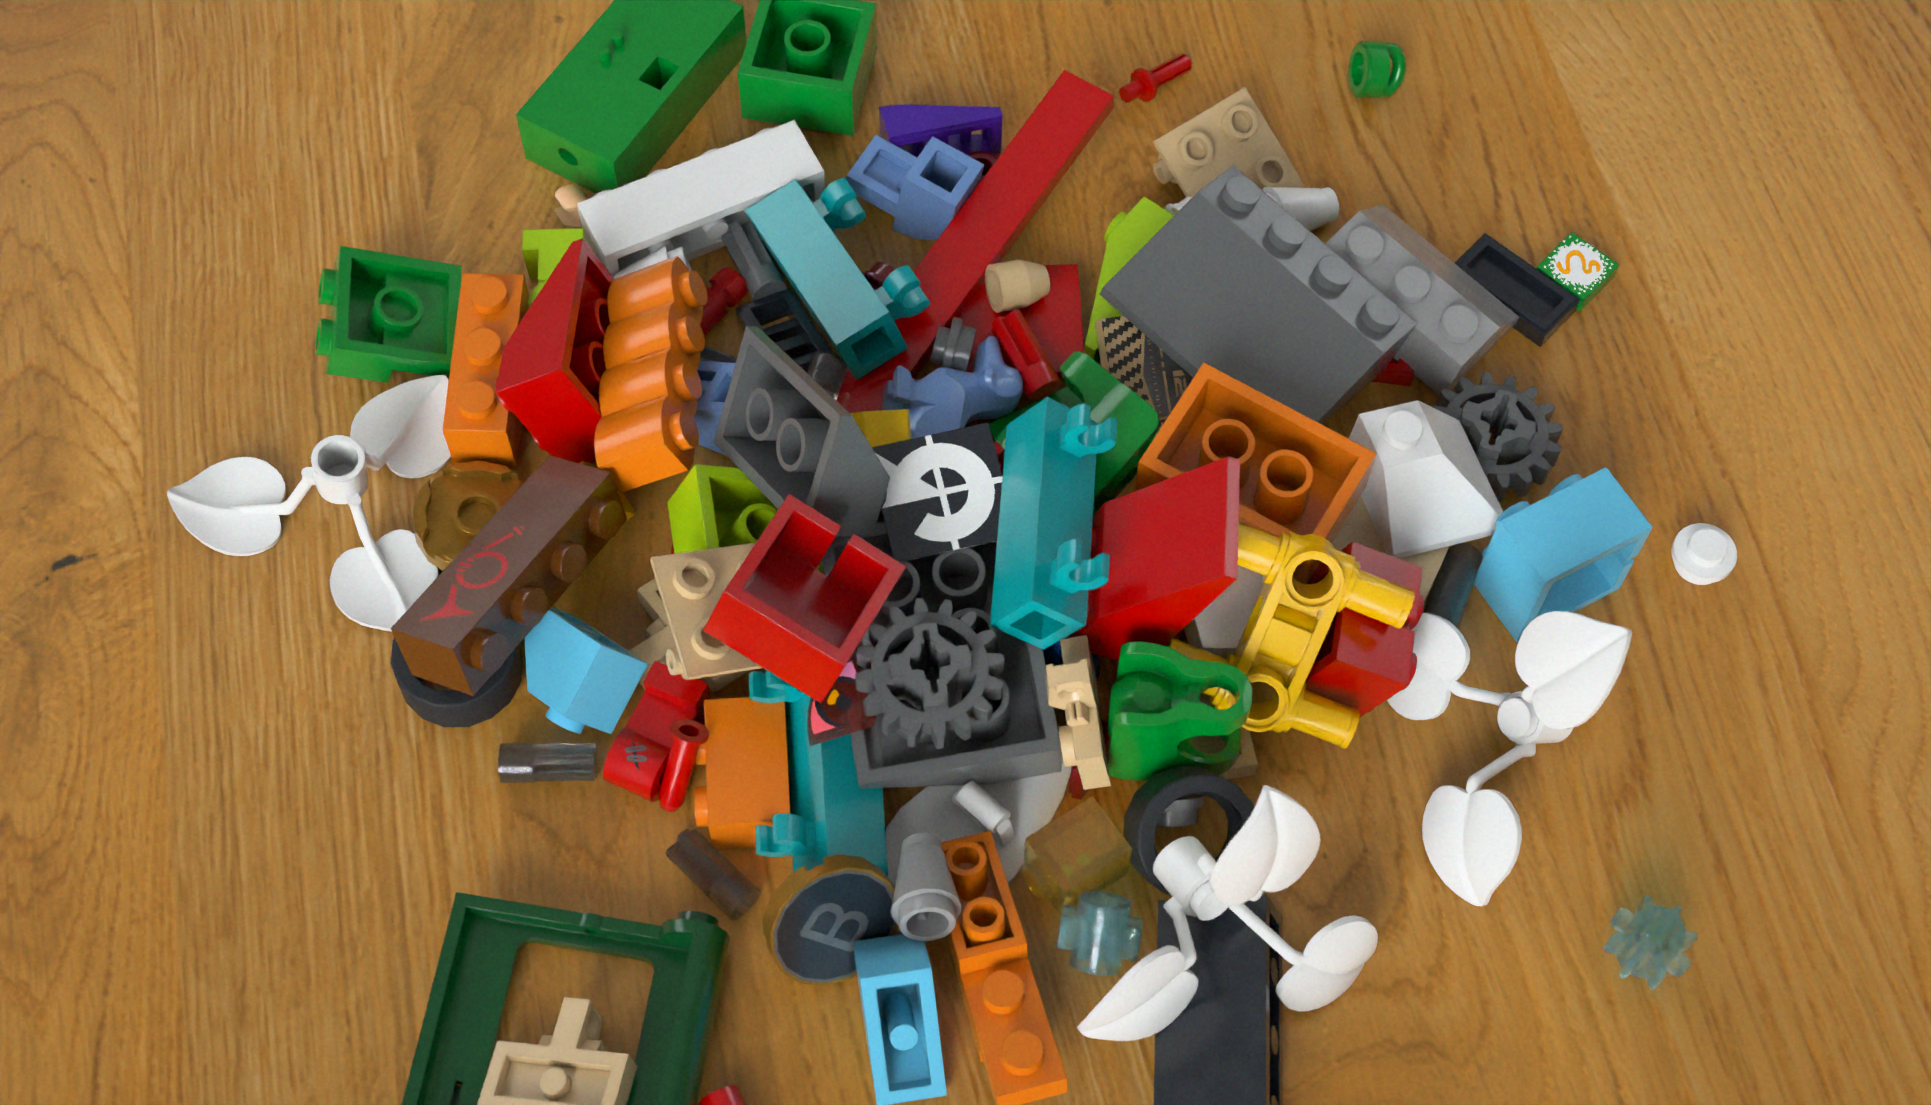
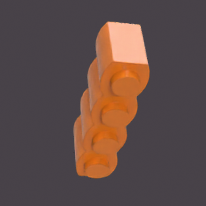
[594,256,708,492]

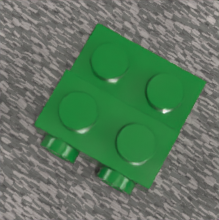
[315,246,462,383]

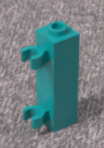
[745,178,930,381]
[990,397,1117,650]
[749,670,888,877]

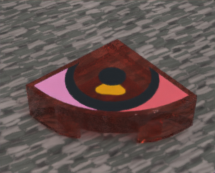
[807,657,876,746]

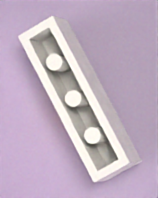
[577,120,825,276]

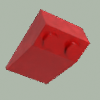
[495,238,614,463]
[1070,457,1240,661]

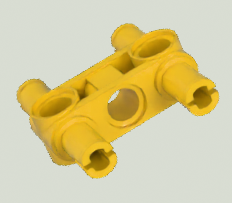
[1166,522,1415,749]

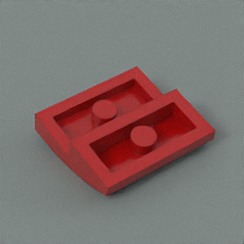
[960,264,1084,378]

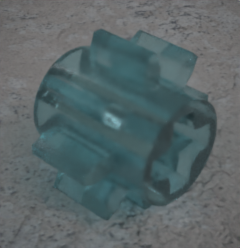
[1056,891,1143,976]
[1603,896,1698,989]

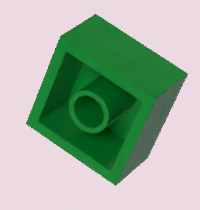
[737,0,877,136]

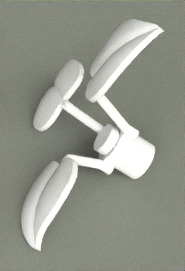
[167,375,452,632]
[1387,611,1632,906]
[1076,785,1378,1041]

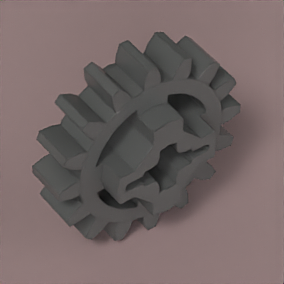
[1431,372,1563,502]
[855,598,1004,749]

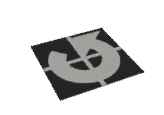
[872,423,1002,562]

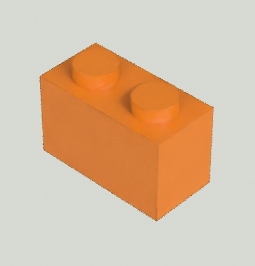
[694,697,791,850]

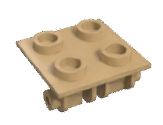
[1153,87,1305,197]
[650,543,763,680]

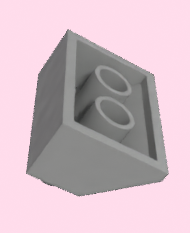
[1325,205,1520,395]

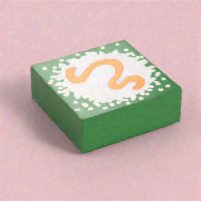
[1536,232,1620,312]

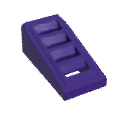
[879,105,1003,158]

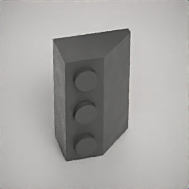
[714,326,890,536]

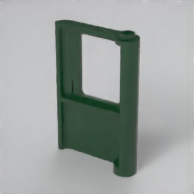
[402,892,730,1105]

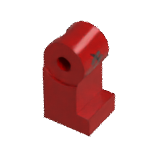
[603,660,711,802]

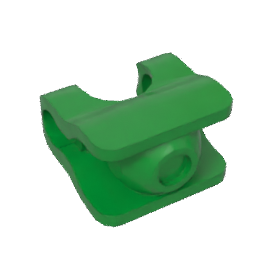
[995,351,1160,515]
[1107,642,1253,781]

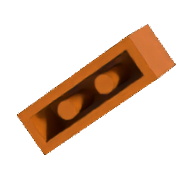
[442,273,529,470]

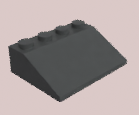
[1100,165,1417,425]
[822,522,1062,789]

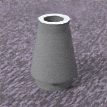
[891,833,961,941]

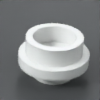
[1671,523,1737,585]

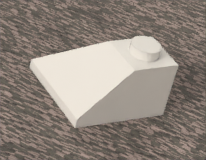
[1349,400,1503,559]

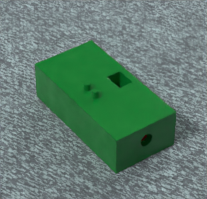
[516,0,747,194]

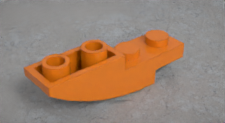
[941,830,1067,1105]

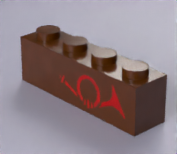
[390,455,627,696]

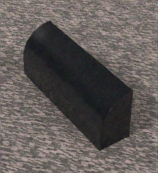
[1153,893,1283,1105]

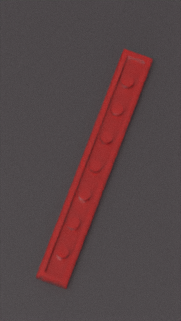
[825,70,1114,413]

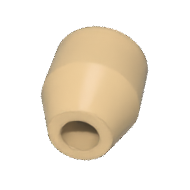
[985,259,1050,313]

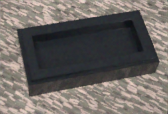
[1455,233,1580,347]

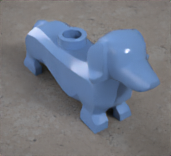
[876,336,1023,523]

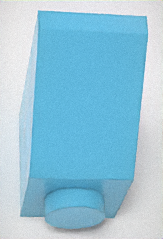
[524,606,648,734]
[853,934,947,1105]

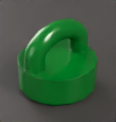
[1348,41,1406,98]

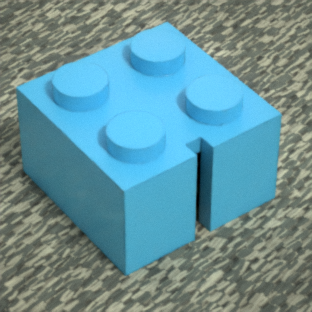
[1473,467,1653,642]

